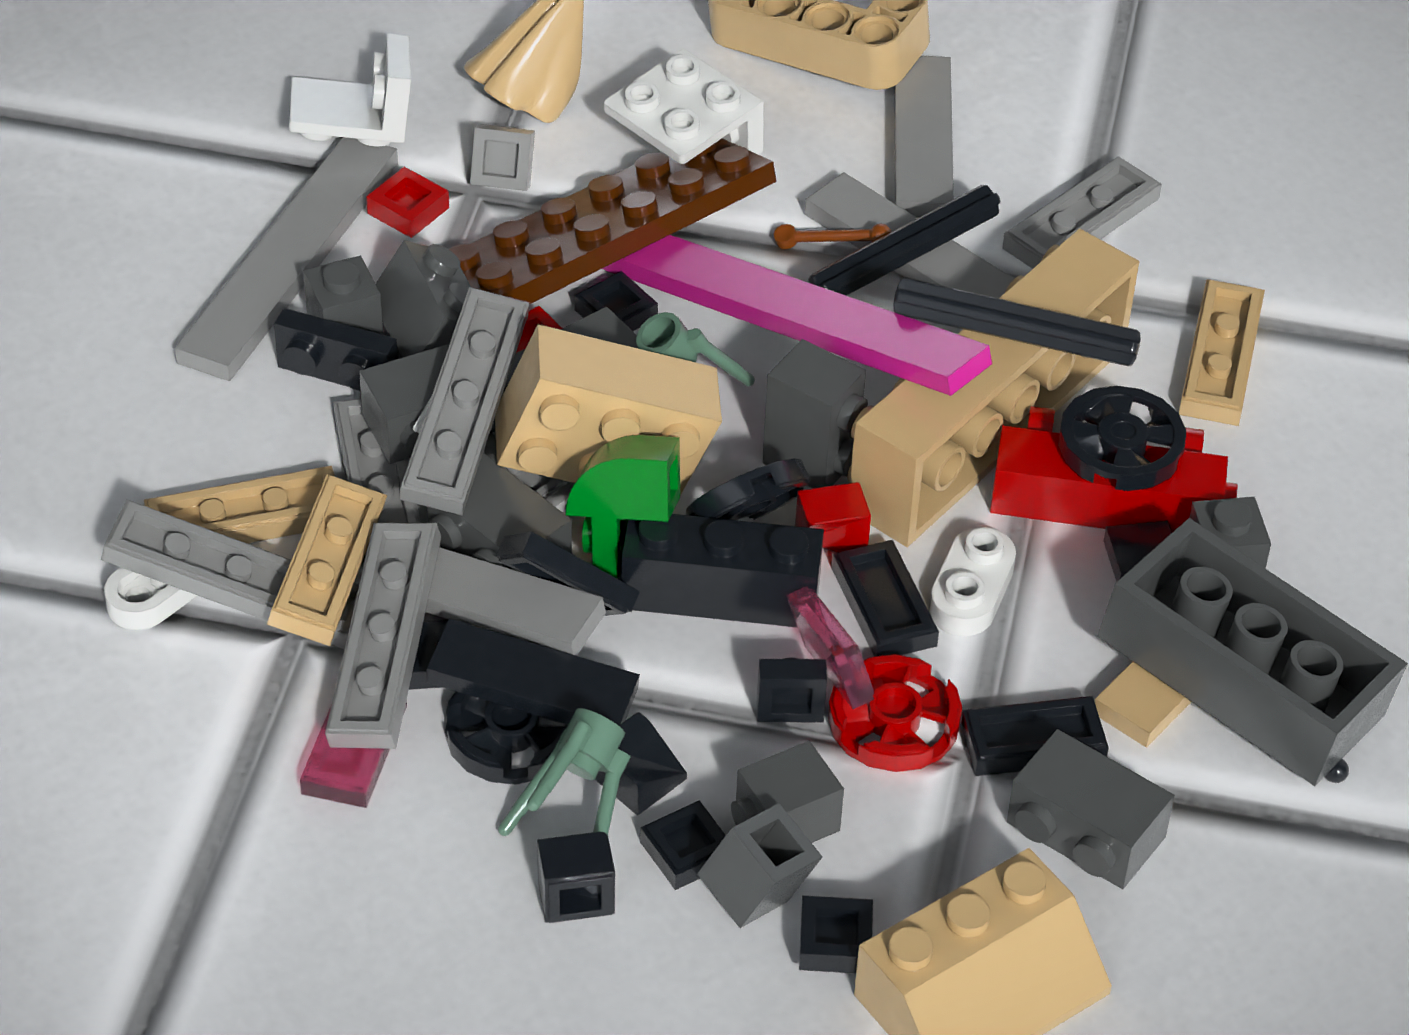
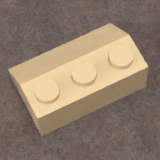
[854,848,1112,1035]

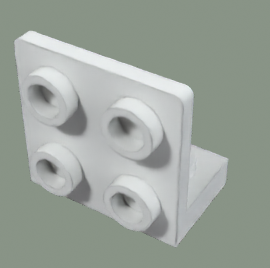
[289,33,411,147]
[604,48,764,164]

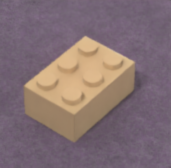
[495,324,722,496]

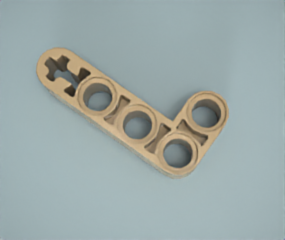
[708,0,930,90]

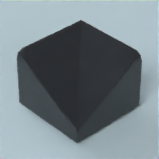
[595,712,687,816]
[537,831,615,923]

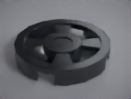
[1058,385,1186,491]
[686,458,810,520]
[445,692,568,785]

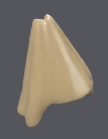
[464,0,584,123]

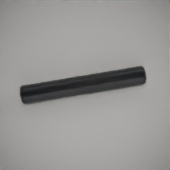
[808,185,1001,296]
[893,278,1141,366]

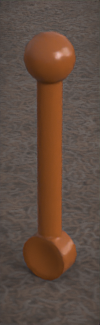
[774,223,892,249]

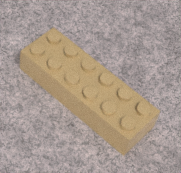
[847,228,1139,547]

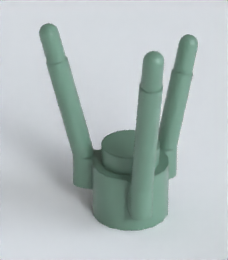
[636,312,755,386]
[498,708,631,836]

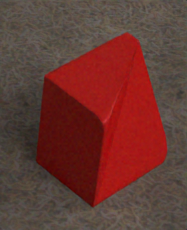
[795,482,871,552]

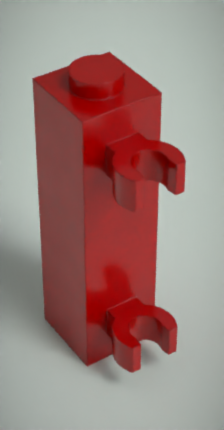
[990,406,1238,533]

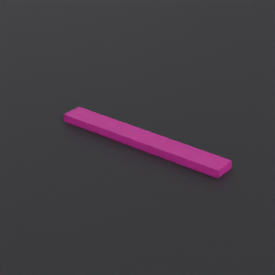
[602,235,992,396]

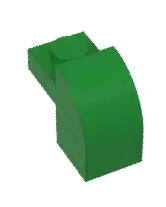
[566,435,680,579]

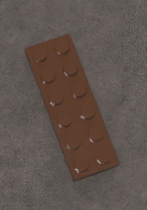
[449,138,777,305]

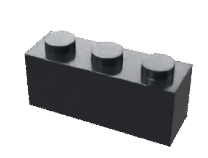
[621,514,824,629]

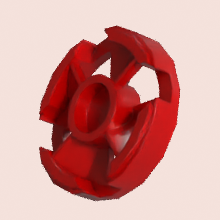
[828,654,962,772]

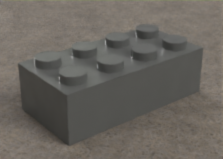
[1097,518,1408,786]

